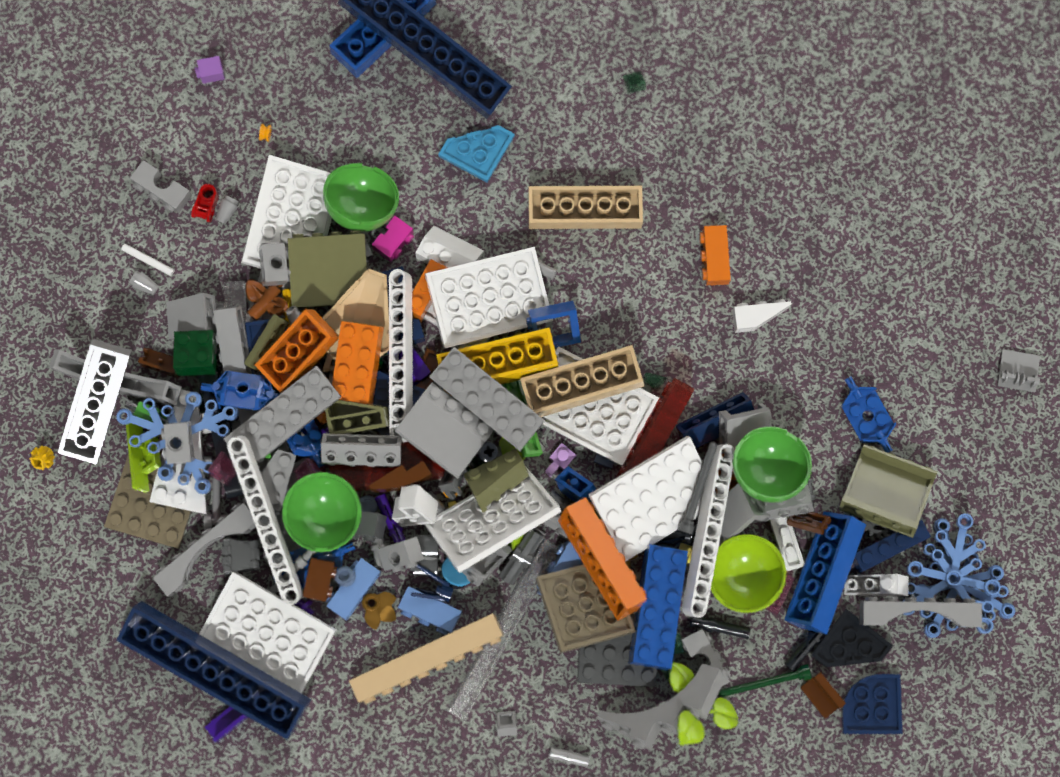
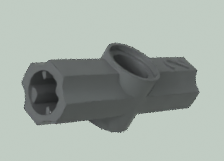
[499,528,544,585]

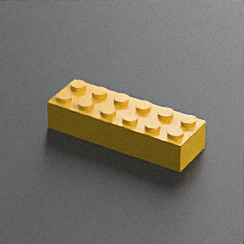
[437,327,559,396]

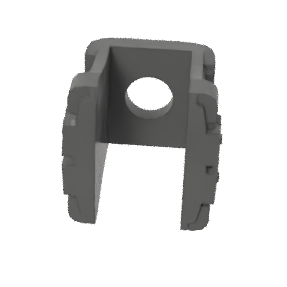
[222,538,260,577]

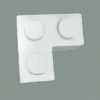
[392,484,439,527]

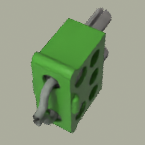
[125,401,169,425]

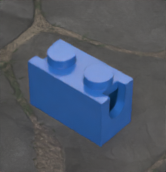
[555,467,597,504]

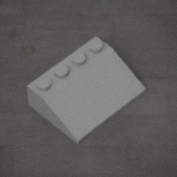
[395,382,494,479]

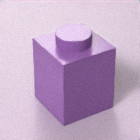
[195,56,225,84]

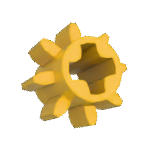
[29,445,55,470]

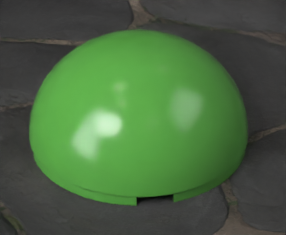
[323,163,399,232]
[733,427,812,503]
[282,472,362,552]

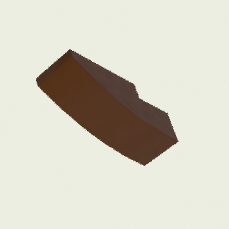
[369,461,432,492]

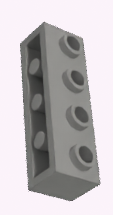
[212,305,252,374]
[321,433,402,468]
[752,485,814,523]

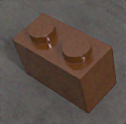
[303,557,337,602]

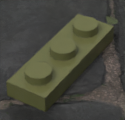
[244,314,289,372]

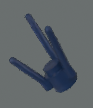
[411,563,453,603]

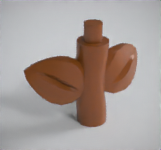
[246,280,288,321]

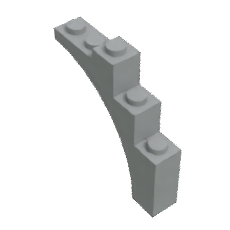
[49,349,182,405]
[597,664,725,750]

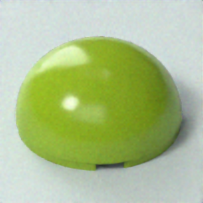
[711,534,786,613]

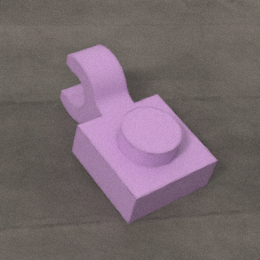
[545,443,576,477]

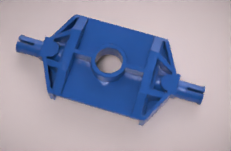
[201,371,280,411]
[841,376,896,453]
[286,419,324,467]
[272,542,355,590]

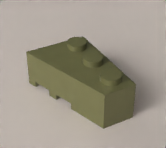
[325,400,389,434]
[464,449,529,513]

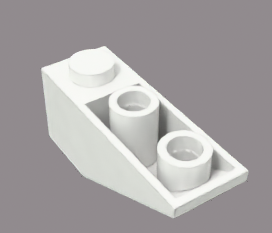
[732,299,791,333]
[844,574,908,597]

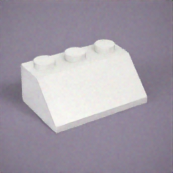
[416,226,484,268]

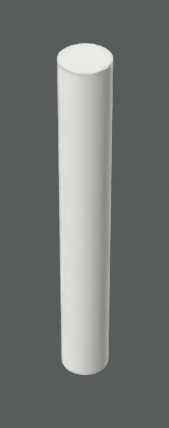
[121,244,175,276]

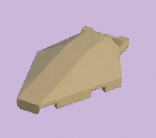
[322,269,389,373]

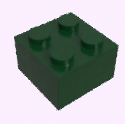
[173,330,217,376]

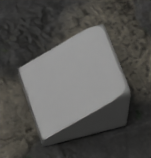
[496,711,517,737]

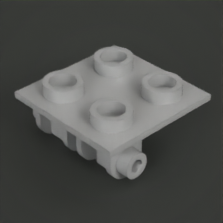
[998,349,1040,392]

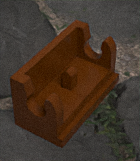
[138,348,178,378]

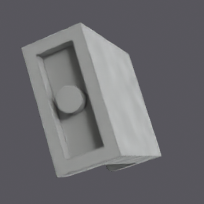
[166,293,217,340]
[719,403,772,450]
[711,484,768,541]
[449,545,512,587]

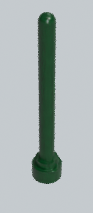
[718,664,812,697]

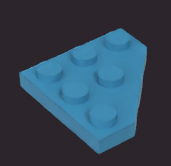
[438,125,515,183]

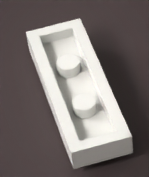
[769,516,804,572]

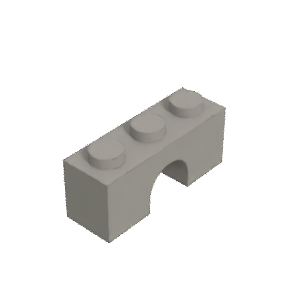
[130,160,192,214]
[680,629,731,687]

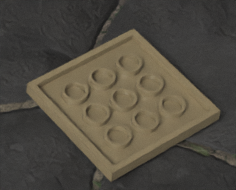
[104,453,192,549]
[536,564,635,653]

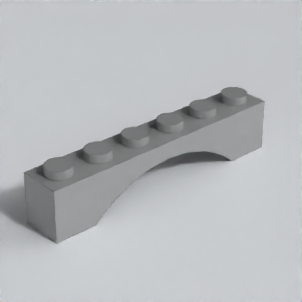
[153,502,263,597]
[859,597,982,627]

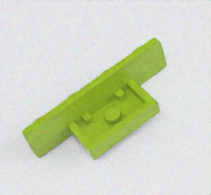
[126,423,161,493]

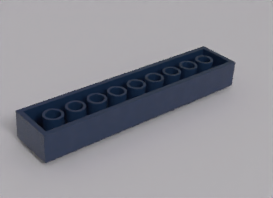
[338,0,512,119]
[116,601,312,740]

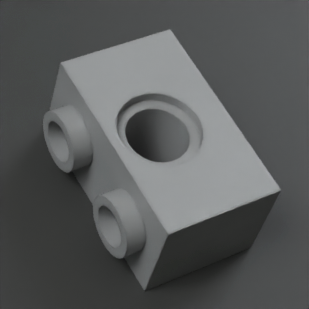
[259,243,291,286]
[161,421,195,464]
[378,537,424,573]

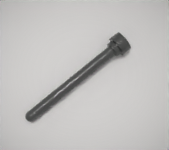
[678,442,717,534]

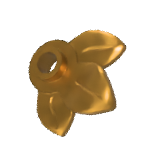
[362,592,397,630]

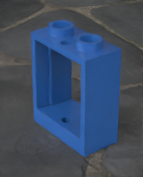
[526,301,581,348]

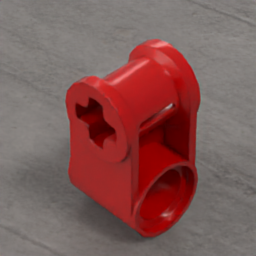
[191,184,219,223]

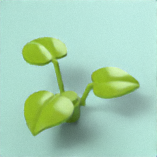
[669,662,739,745]

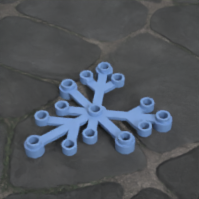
[116,391,239,494]
[903,513,1001,634]
[913,518,1015,638]

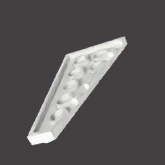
[149,389,208,515]

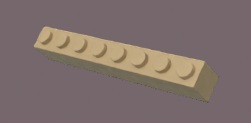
[349,614,505,705]

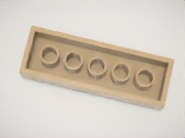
[528,186,643,229]
[520,345,644,417]

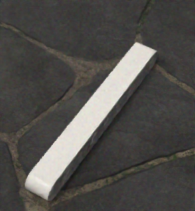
[389,269,413,443]
[227,435,303,605]
[682,444,735,617]

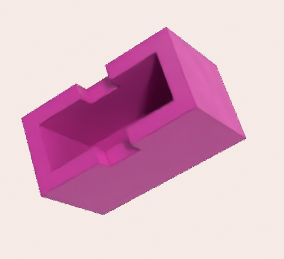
[372,216,414,262]

